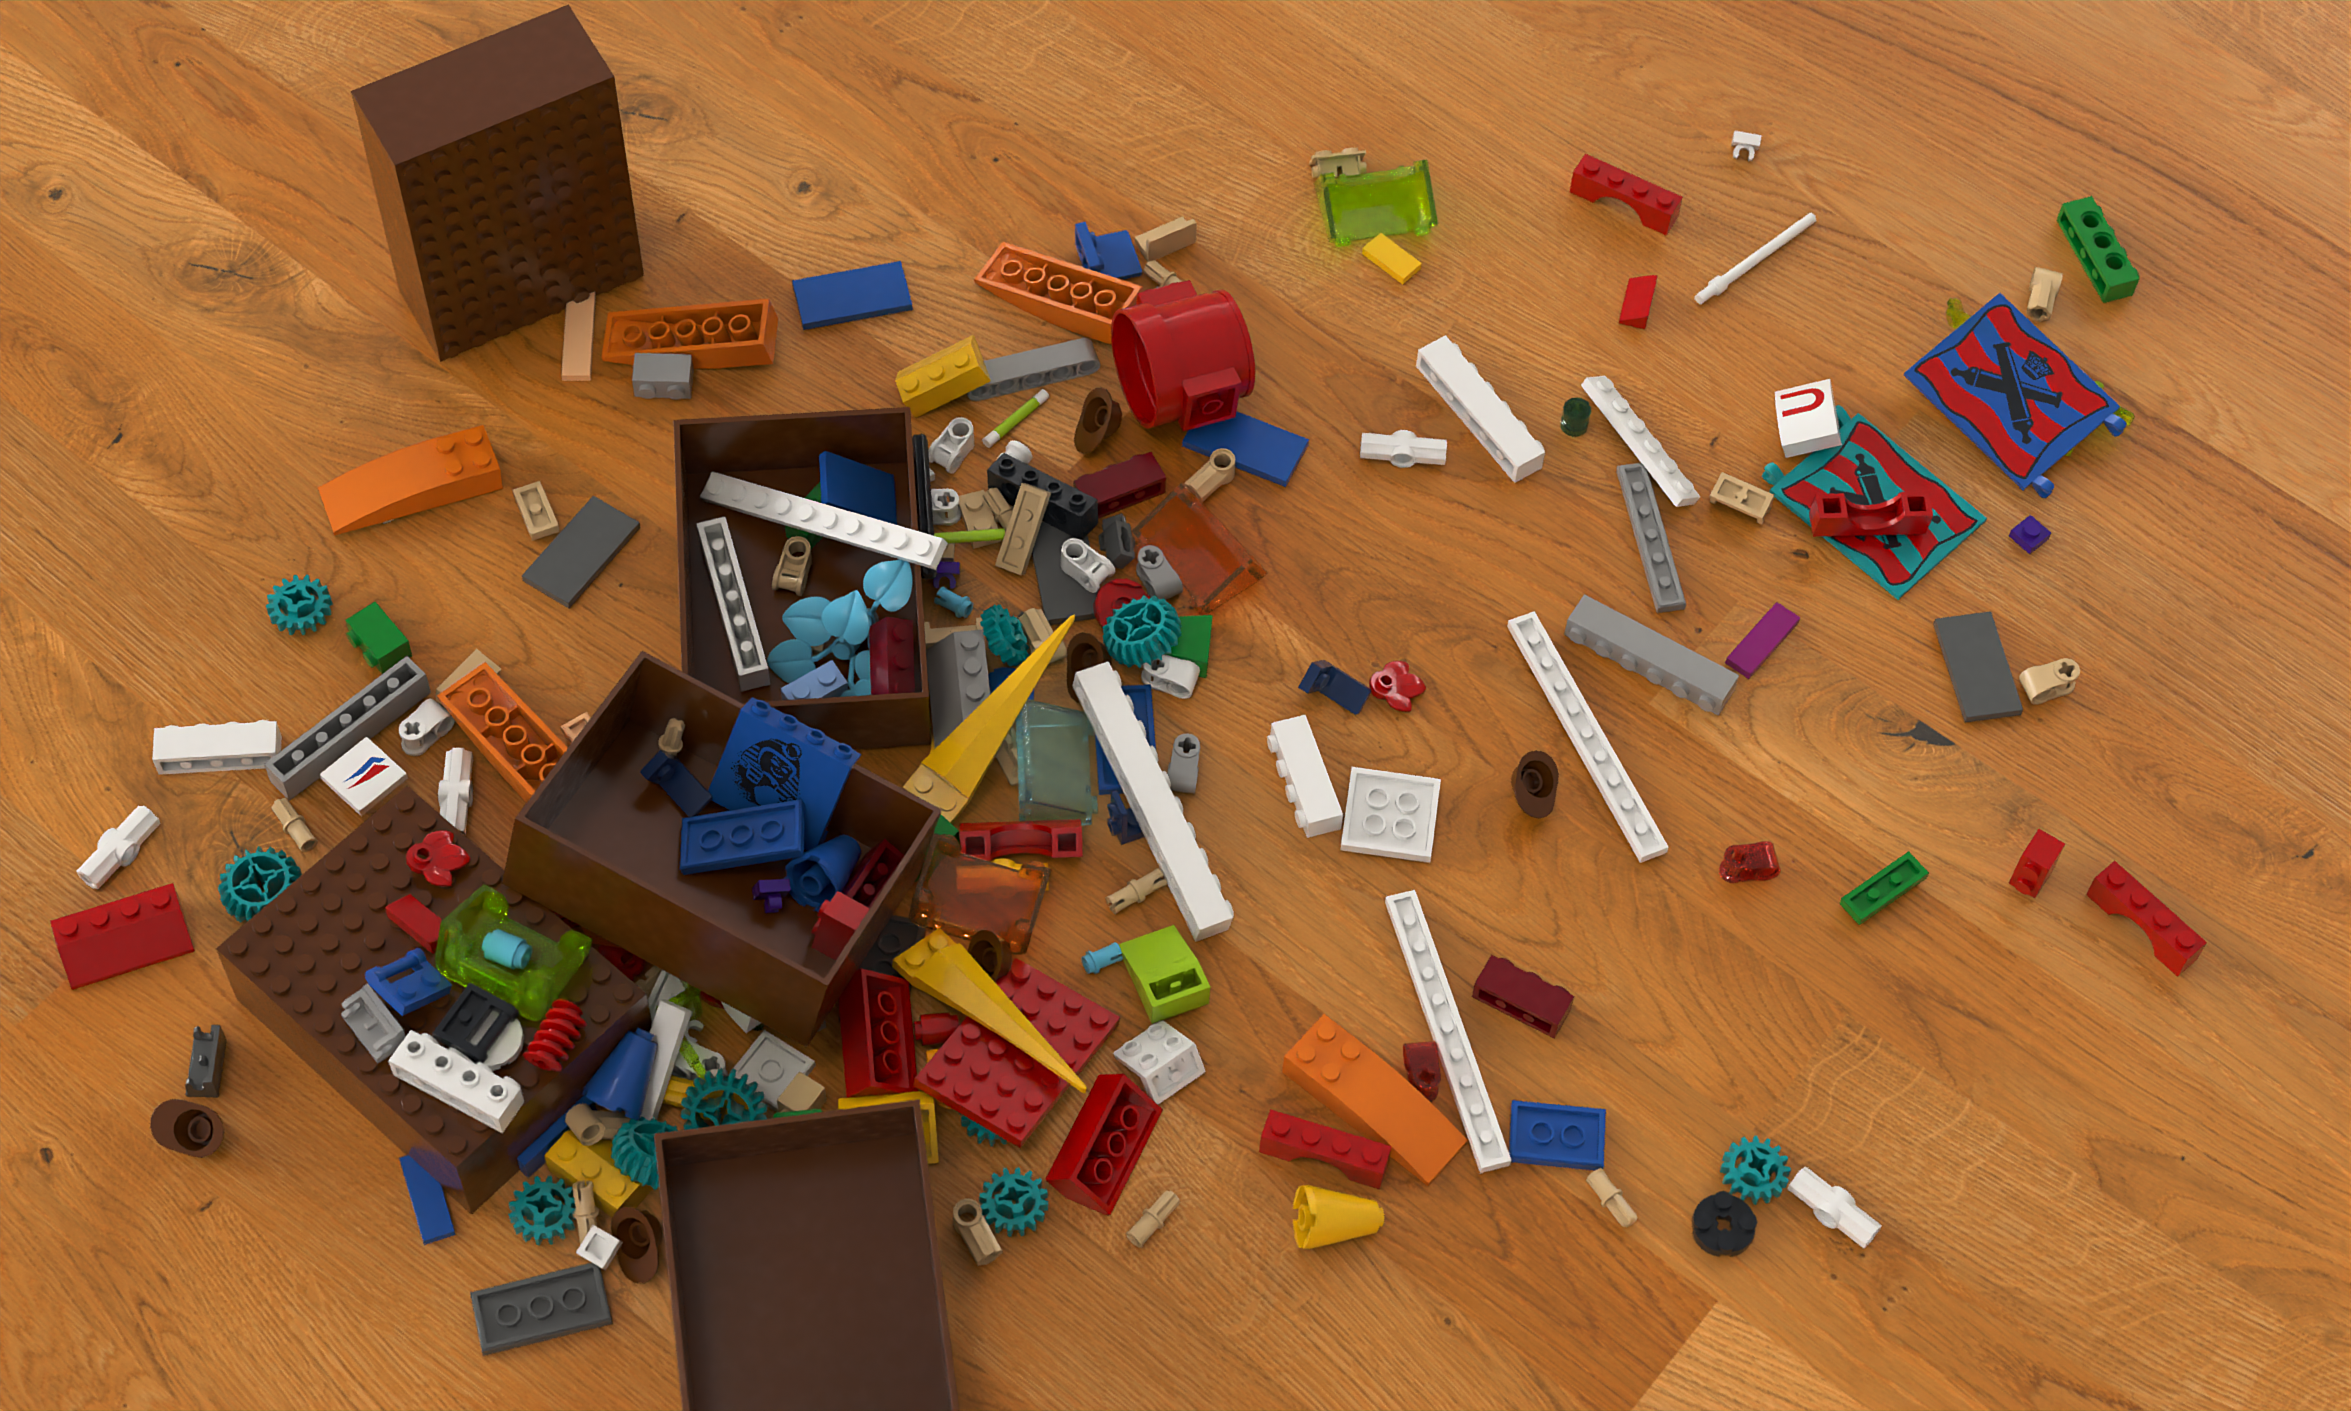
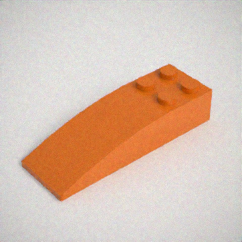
[974,242,1144,345]
[601,299,778,369]
[318,425,503,536]
[437,662,568,803]
[1282,1014,1468,1186]

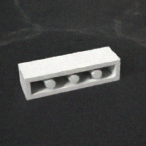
[1267,715,1343,838]
[152,720,282,775]

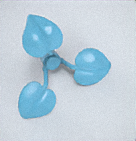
[782,559,913,680]
[767,590,871,697]

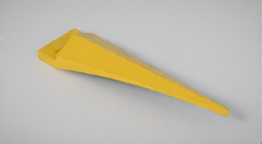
[903,614,1075,824]
[892,928,1087,1093]

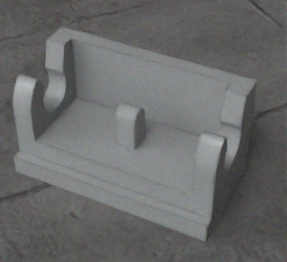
[341,983,406,1063]

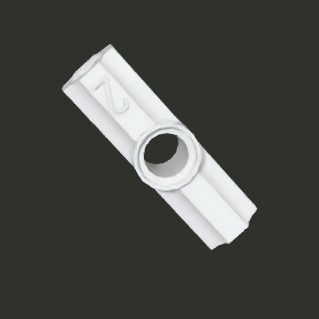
[1360,430,1447,468]
[438,748,473,836]
[76,806,161,889]
[1787,1166,1882,1248]

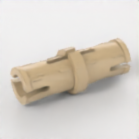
[1105,868,1167,914]

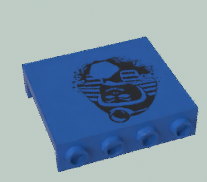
[708,697,861,851]

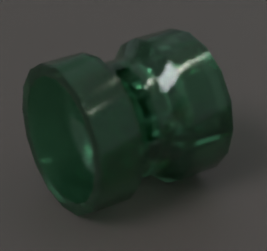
[1560,398,1591,437]

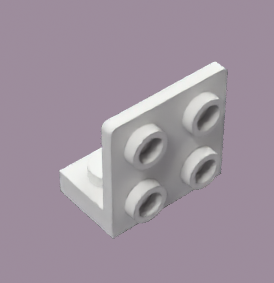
[1113,1020,1206,1105]

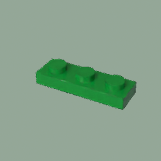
[1839,851,1929,925]

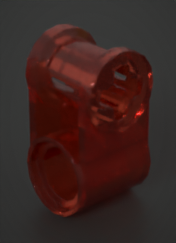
[1719,841,1781,883]
[1403,1041,1441,1102]

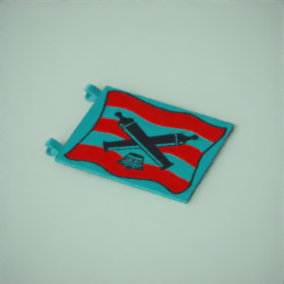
[1762,405,1987,600]

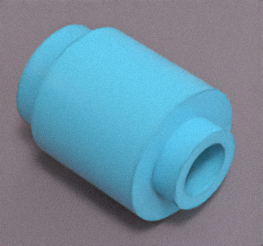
[481,929,533,970]

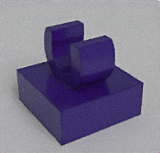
[933,561,960,589]
[752,879,791,913]

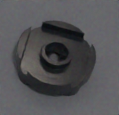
[1692,1191,1757,1257]

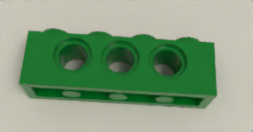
[2056,196,2139,303]

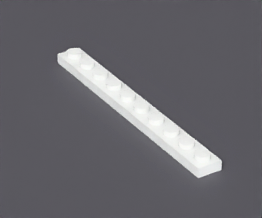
[700,472,948,570]
[1507,611,1669,863]
[1385,890,1511,1173]

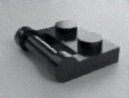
[433,982,520,1064]

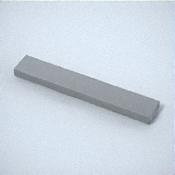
[1616,463,1686,613]

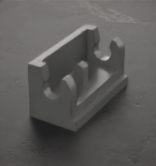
[185,1025,227,1097]

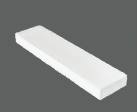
[624,1000,691,1120]

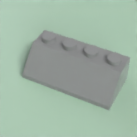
[926,629,990,748]

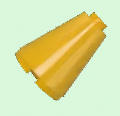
[1293,1185,1384,1250]

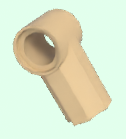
[2026,267,2063,322]
[1184,448,1235,503]
[1018,608,1067,663]
[565,1103,631,1146]
[953,1198,1002,1266]

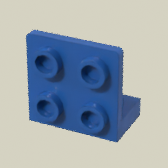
[1075,222,1142,280]

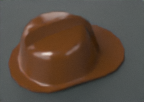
[1074,387,1122,454]
[1067,632,1112,703]
[1511,750,1559,819]
[968,929,1012,983]
[150,1099,225,1158]
[611,1207,663,1283]

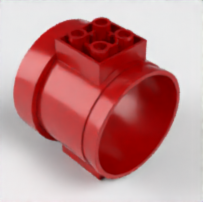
[1111,280,1255,431]

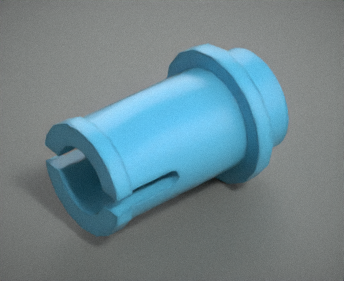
[934,587,974,618]
[1081,942,1123,974]

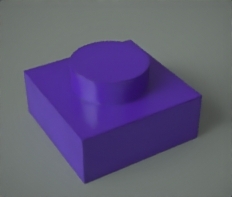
[2009,515,2051,554]

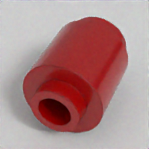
[914,1012,959,1046]

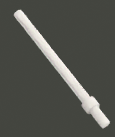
[1695,213,1817,304]

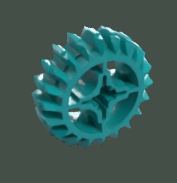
[1102,595,1182,668]
[218,846,302,923]
[680,1068,768,1130]
[611,1116,678,1190]

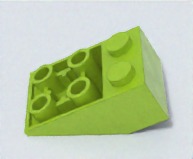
[1118,925,1210,1024]

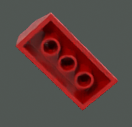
[50,883,195,990]
[838,968,918,1098]
[1045,1073,1163,1215]

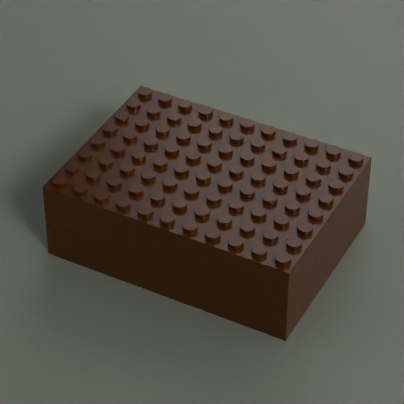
[351,4,644,362]
[673,407,931,749]
[502,651,942,1047]
[216,786,652,1215]
[654,1099,959,1411]

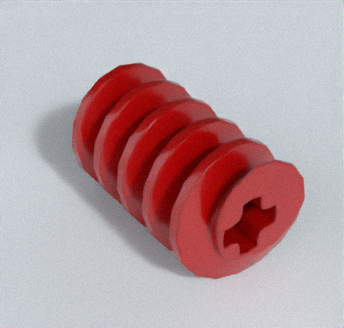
[523,999,587,1072]

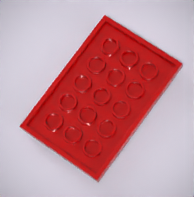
[913,958,1120,1148]

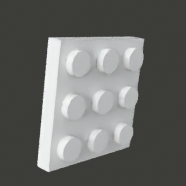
[1340,767,1441,863]

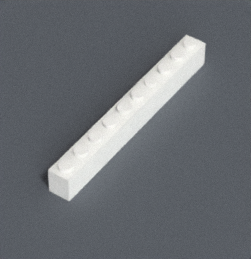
[1072,662,1234,942]

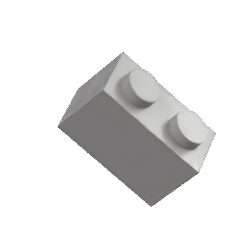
[632,353,694,400]

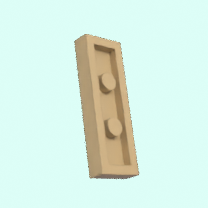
[995,483,1051,575]

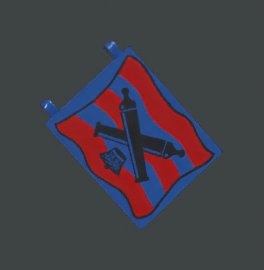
[1903,293,2126,498]

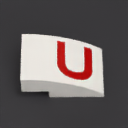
[1775,379,1842,458]

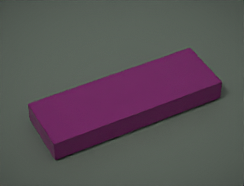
[1725,602,1800,679]

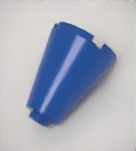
[784,835,861,911]
[581,1027,658,1120]

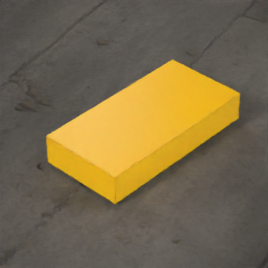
[1362,233,1422,284]

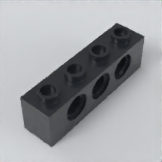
[987,453,1098,540]

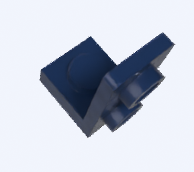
[1298,660,1371,715]
[640,750,713,817]
[1107,790,1145,845]

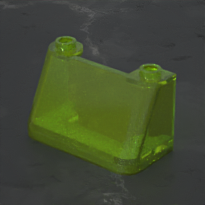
[1314,160,1438,247]
[435,884,592,1021]

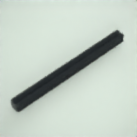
[912,433,937,580]

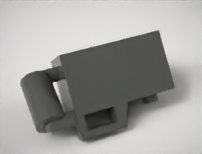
[1098,513,1136,569]

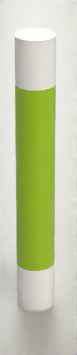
[982,389,1050,448]

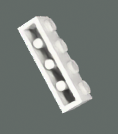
[389,1030,524,1133]

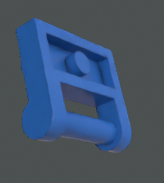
[365,948,452,1016]

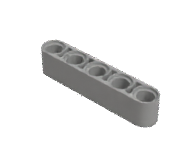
[967,338,1100,401]

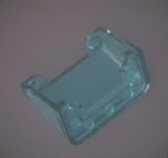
[1015,699,1098,825]

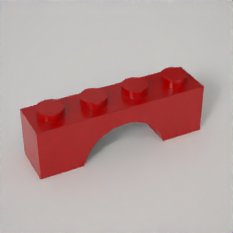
[1569,153,1683,236]
[1809,491,1933,537]
[959,819,1083,861]
[2086,861,2207,977]
[1259,1109,1392,1190]

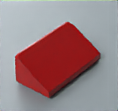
[1618,275,1658,329]
[385,894,456,954]

